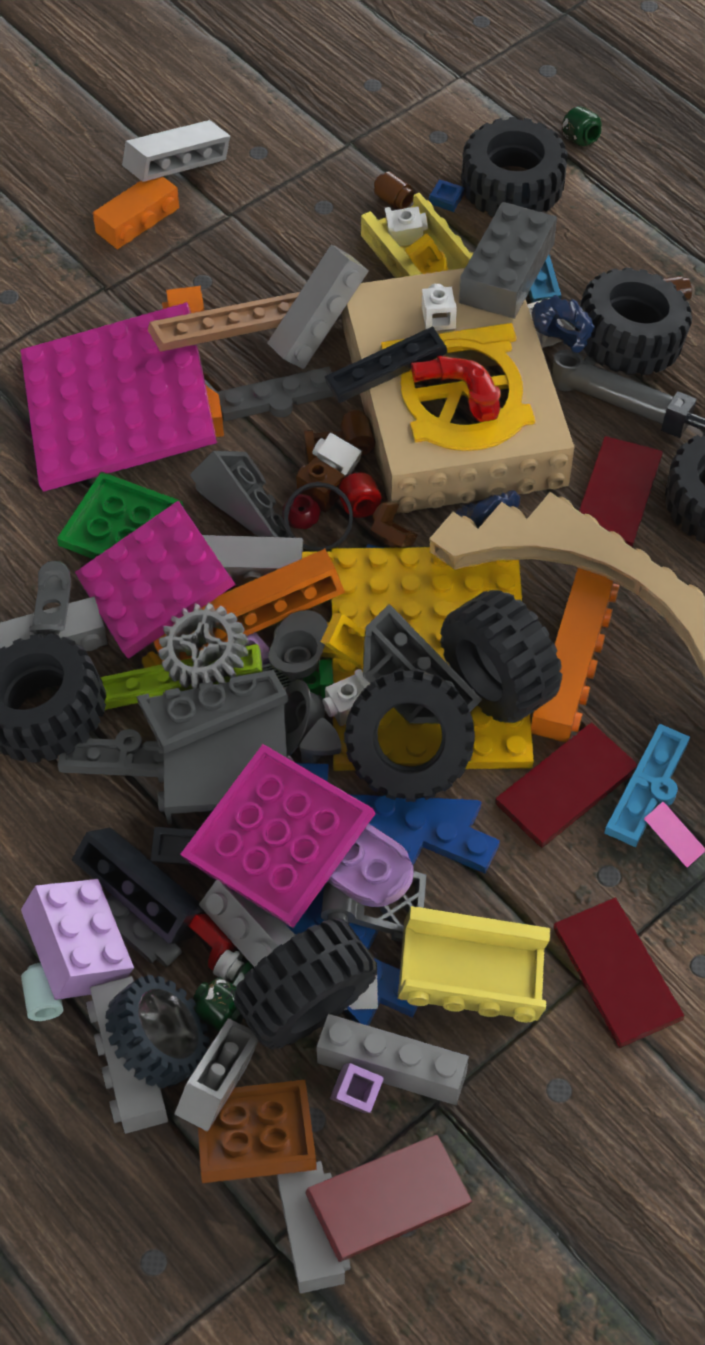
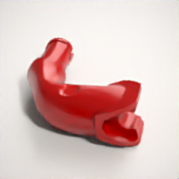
[411,355,501,422]

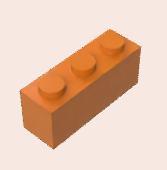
[93,177,180,250]

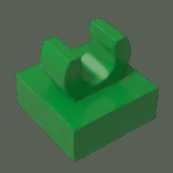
[303,659,334,699]

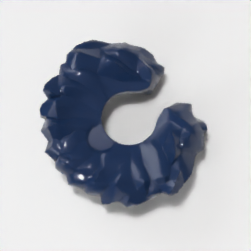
[531,295,594,353]
[455,490,521,528]

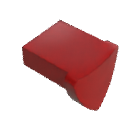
[189,914,238,971]

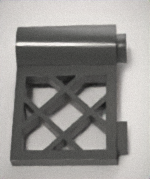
[321,871,427,942]

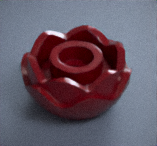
[282,494,320,529]

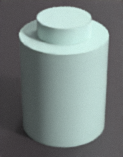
[21,963,64,1021]

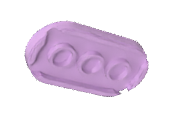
[327,824,413,907]

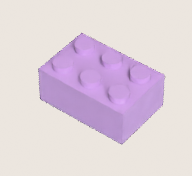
[21,879,134,1000]

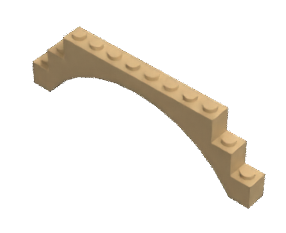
[429,492,705,682]

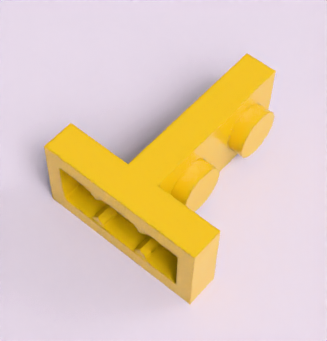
[321,613,365,671]

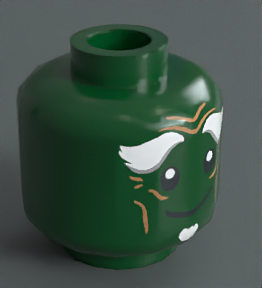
[562,106,602,147]
[193,977,243,1032]

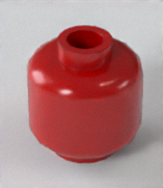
[339,472,382,518]

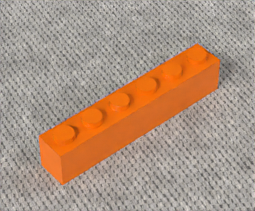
[153,549,345,662]
[531,568,620,743]

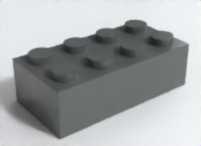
[459,202,557,319]

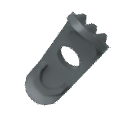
[30,561,71,635]

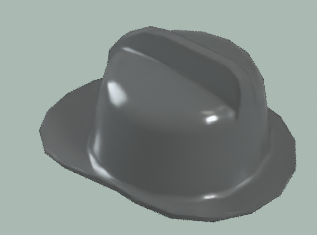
[268,610,328,682]
[284,680,325,757]

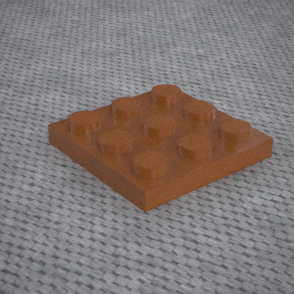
[198,1080,317,1183]

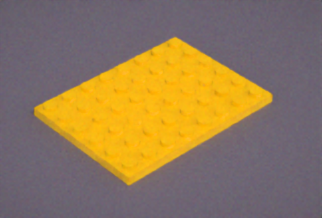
[332,547,534,771]

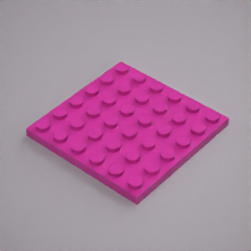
[20,302,217,492]

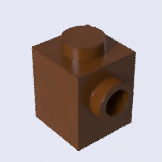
[296,457,344,513]

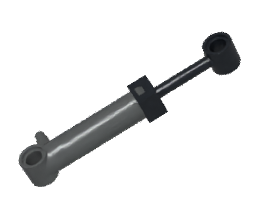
[551,350,705,438]

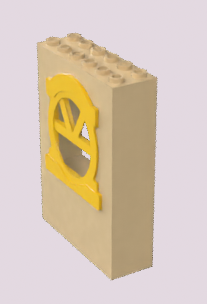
[342,268,575,513]

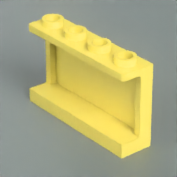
[361,193,473,278]
[398,906,550,1022]

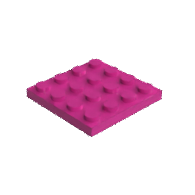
[75,501,236,659]
[181,744,375,928]

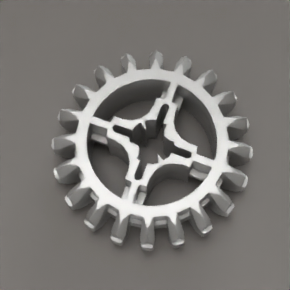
[159,602,248,689]

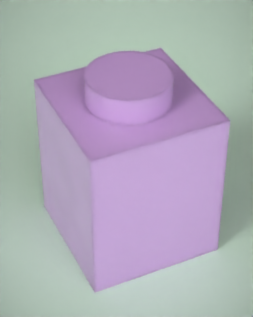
[330,1063,384,1113]

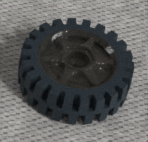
[105,975,210,1088]

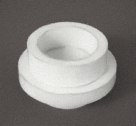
[213,950,245,982]

